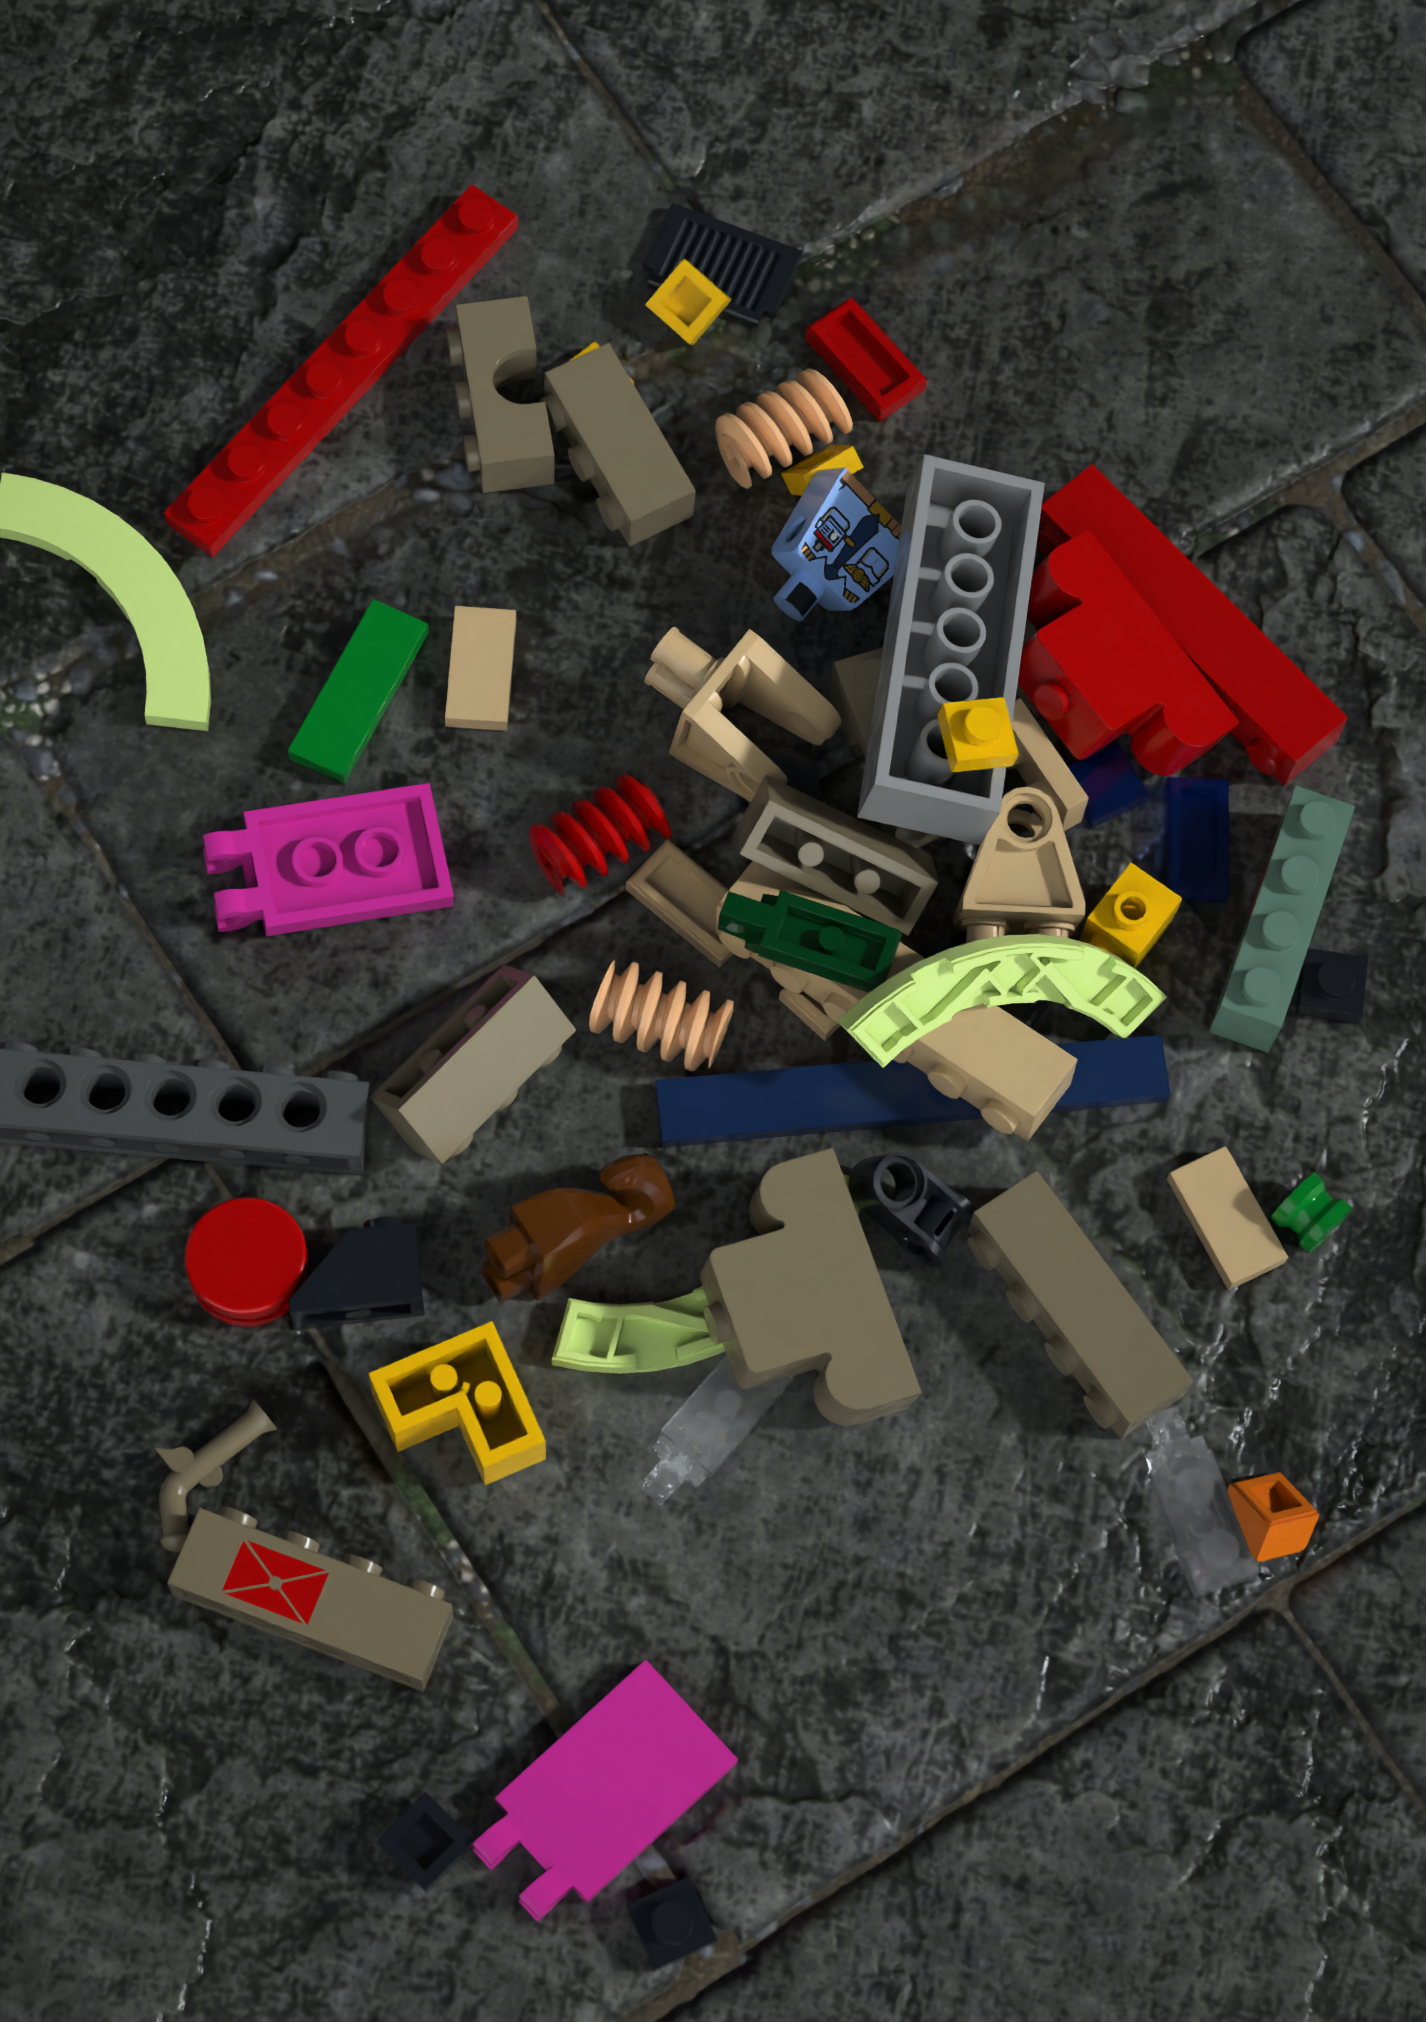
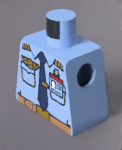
[772,468,901,621]

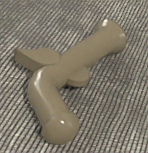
[155,1399,277,1552]

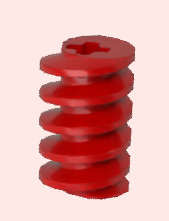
[528,774,672,898]

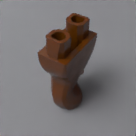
[481,1153,675,1303]

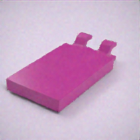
[203,783,454,937]
[472,1660,738,1922]

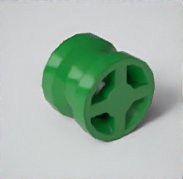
[1271,1172,1353,1254]

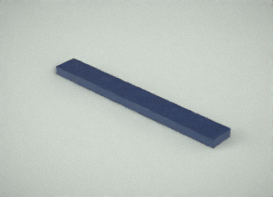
[655,1035,1171,1148]

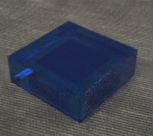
[1068,744,1148,828]

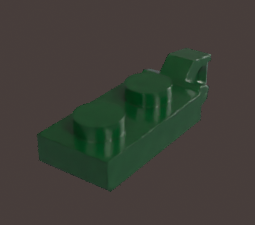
[718,890,903,993]

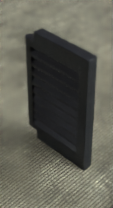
[643,203,803,327]

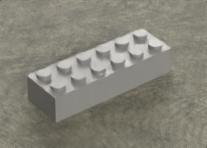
[857,454,1045,845]

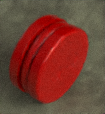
[184,1197,310,1327]

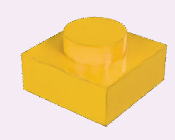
[645,259,731,345]
[781,444,863,496]
[937,697,1019,773]

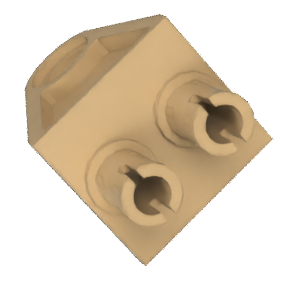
[644,626,841,802]
[952,787,1085,943]

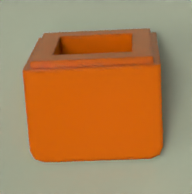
[1227,1472,1320,1562]

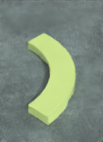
[0,473,211,731]
[837,934,1167,1067]
[552,1174,860,1374]

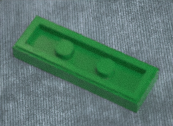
[288,599,429,785]

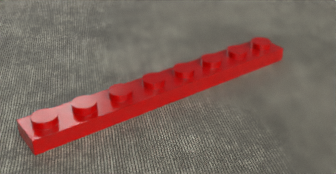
[164,184,518,558]

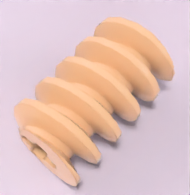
[715,368,853,489]
[589,960,734,1071]

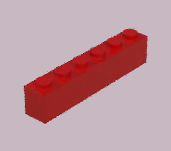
[1037,464,1348,786]

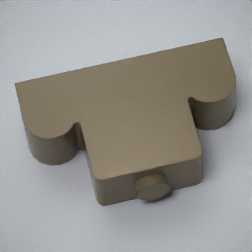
[700,1148,922,1426]

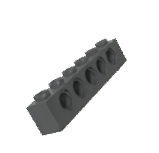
[0,1042,372,1176]

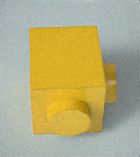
[1079,862,1182,969]

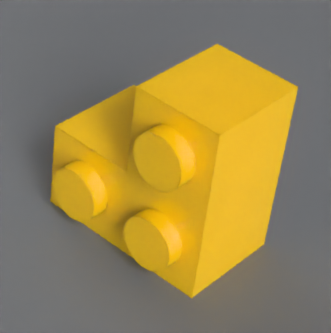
[368,1321,546,1485]

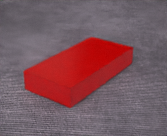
[805,297,927,422]

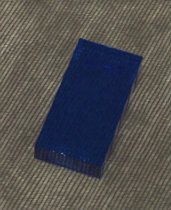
[1164,777,1230,903]

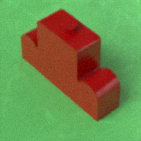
[1018,529,1240,776]

